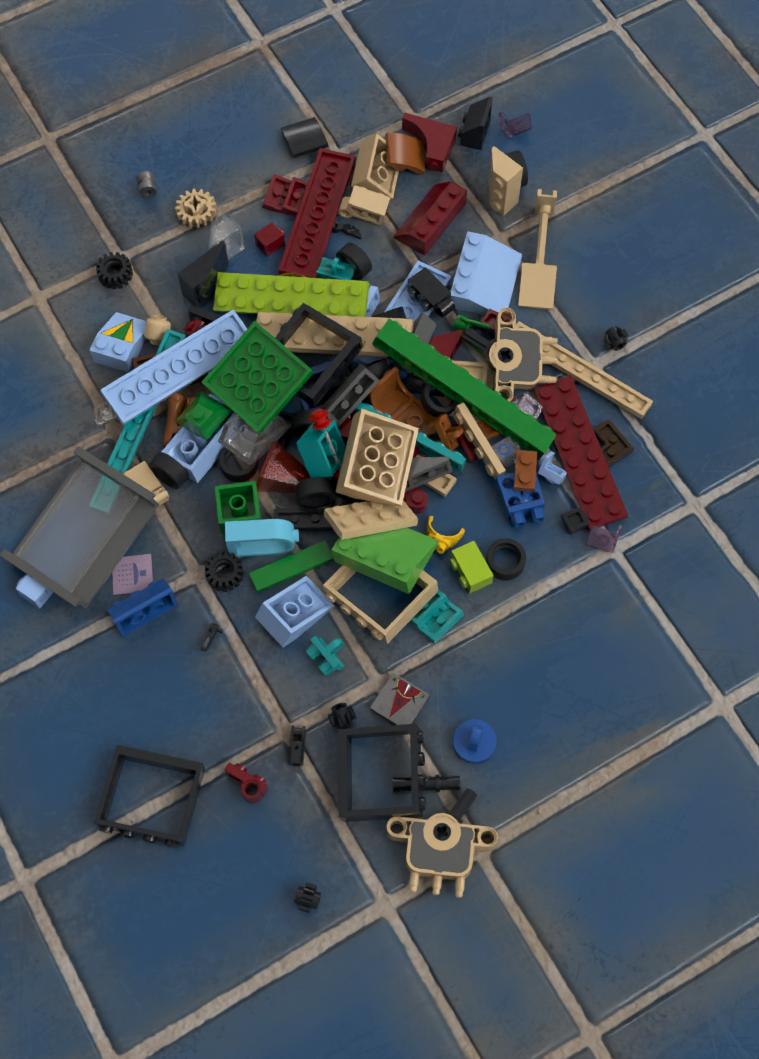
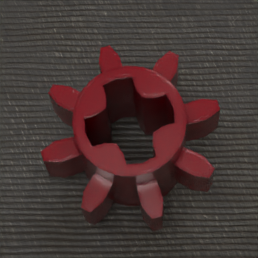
[183,319,207,338]

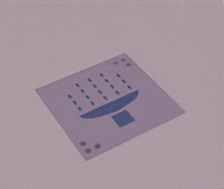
[112,554,153,595]

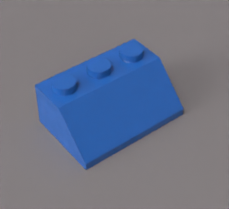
[107,578,178,637]

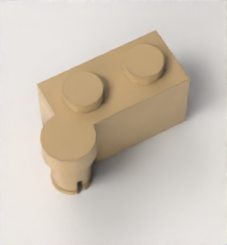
[123,461,169,506]

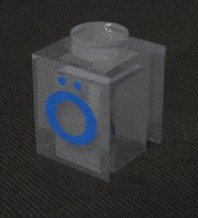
[491,436,521,468]

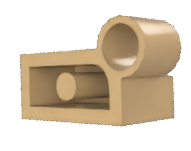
[338,185,390,226]

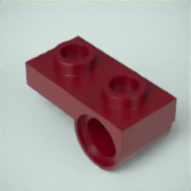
[224,762,268,803]

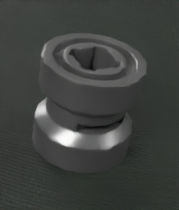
[136,171,157,198]

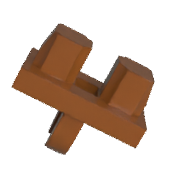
[427,413,464,451]

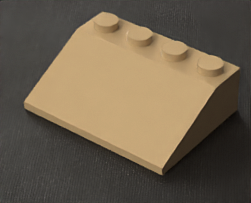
[336,409,419,506]

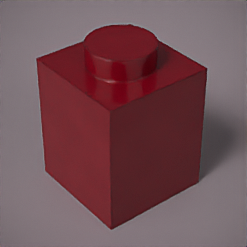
[254,222,285,257]

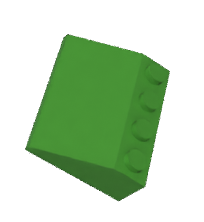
[331,528,439,594]

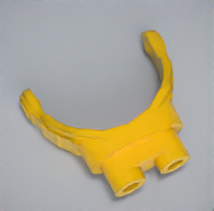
[426,516,465,554]

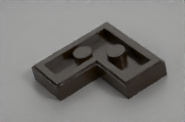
[593,419,634,467]

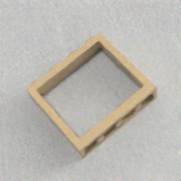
[323,565,439,644]

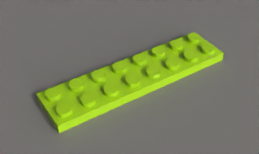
[213,272,370,317]

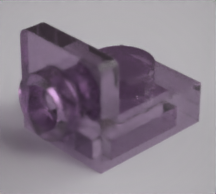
[510,393,543,420]

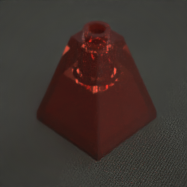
[256,441,311,493]

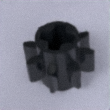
[603,326,629,351]
[328,703,356,729]
[294,882,322,913]

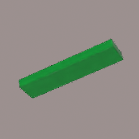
[249,540,334,593]

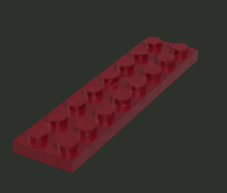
[278,148,356,278]
[533,376,628,531]

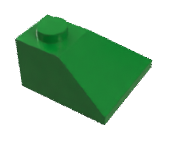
[176,392,232,441]

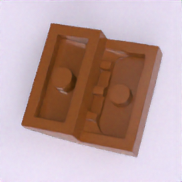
[385,132,425,175]

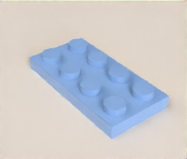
[385,261,452,323]

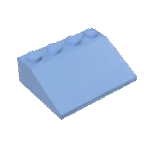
[451,231,522,315]

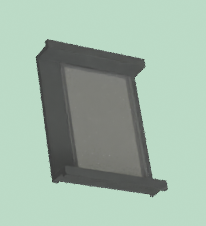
[0,446,159,608]

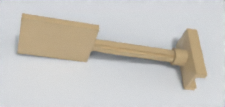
[518,189,557,310]

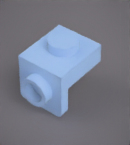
[538,451,567,484]

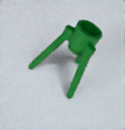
[453,314,492,355]

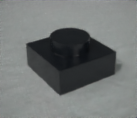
[561,506,590,535]

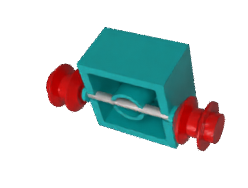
[296,409,346,485]

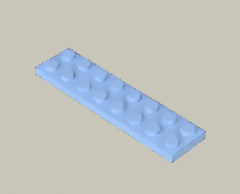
[100,309,247,425]

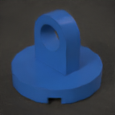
[453,719,497,764]

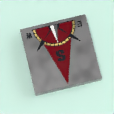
[370,673,430,725]

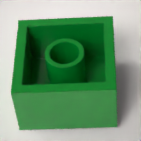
[215,481,261,534]

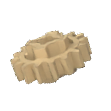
[175,189,217,228]

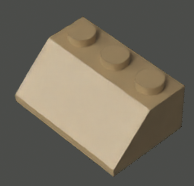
[351,133,399,200]
[488,146,523,216]

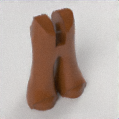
[162,393,196,448]

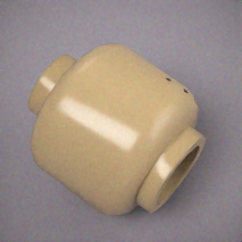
[144,315,171,345]

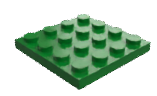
[202,321,314,434]

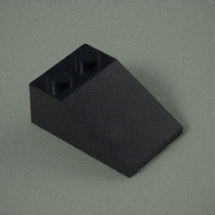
[178,240,229,308]

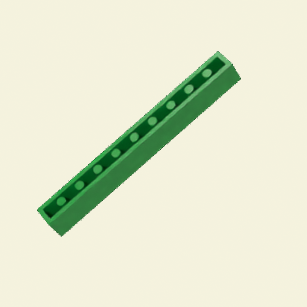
[372,318,556,459]

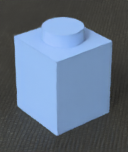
[15,574,53,609]

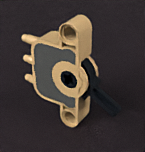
[462,308,558,402]
[387,788,498,898]

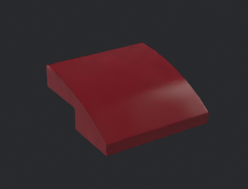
[262,174,308,215]

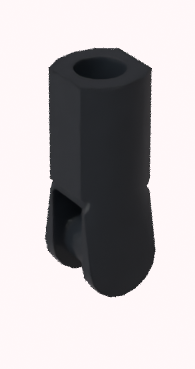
[288,725,306,766]

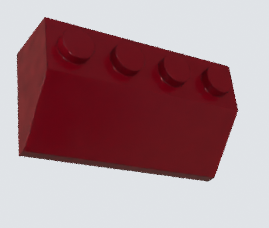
[393,181,467,256]

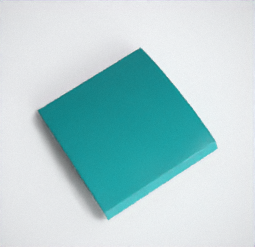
[409,590,464,644]

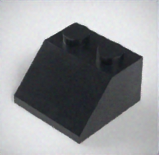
[458,97,493,150]

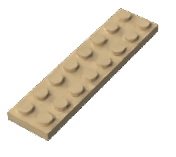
[256,312,414,357]

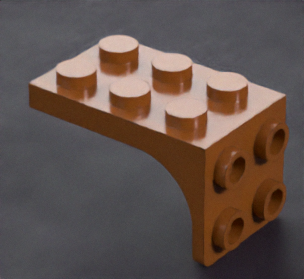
[368,367,438,438]

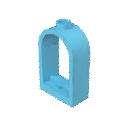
[225,519,299,557]

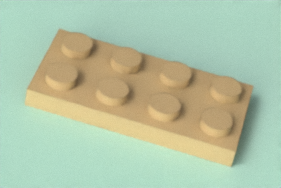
[324,500,418,540]

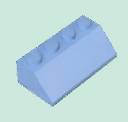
[162,394,247,483]

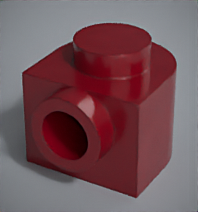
[403,488,428,514]

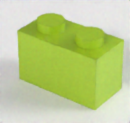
[449,541,493,593]

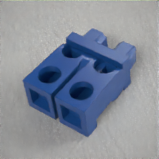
[495,472,545,528]

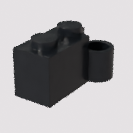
[407,267,456,318]

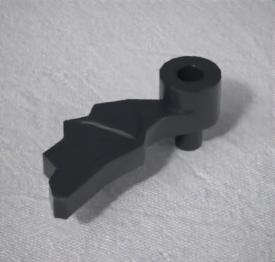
[333,221,362,239]
[200,623,223,652]

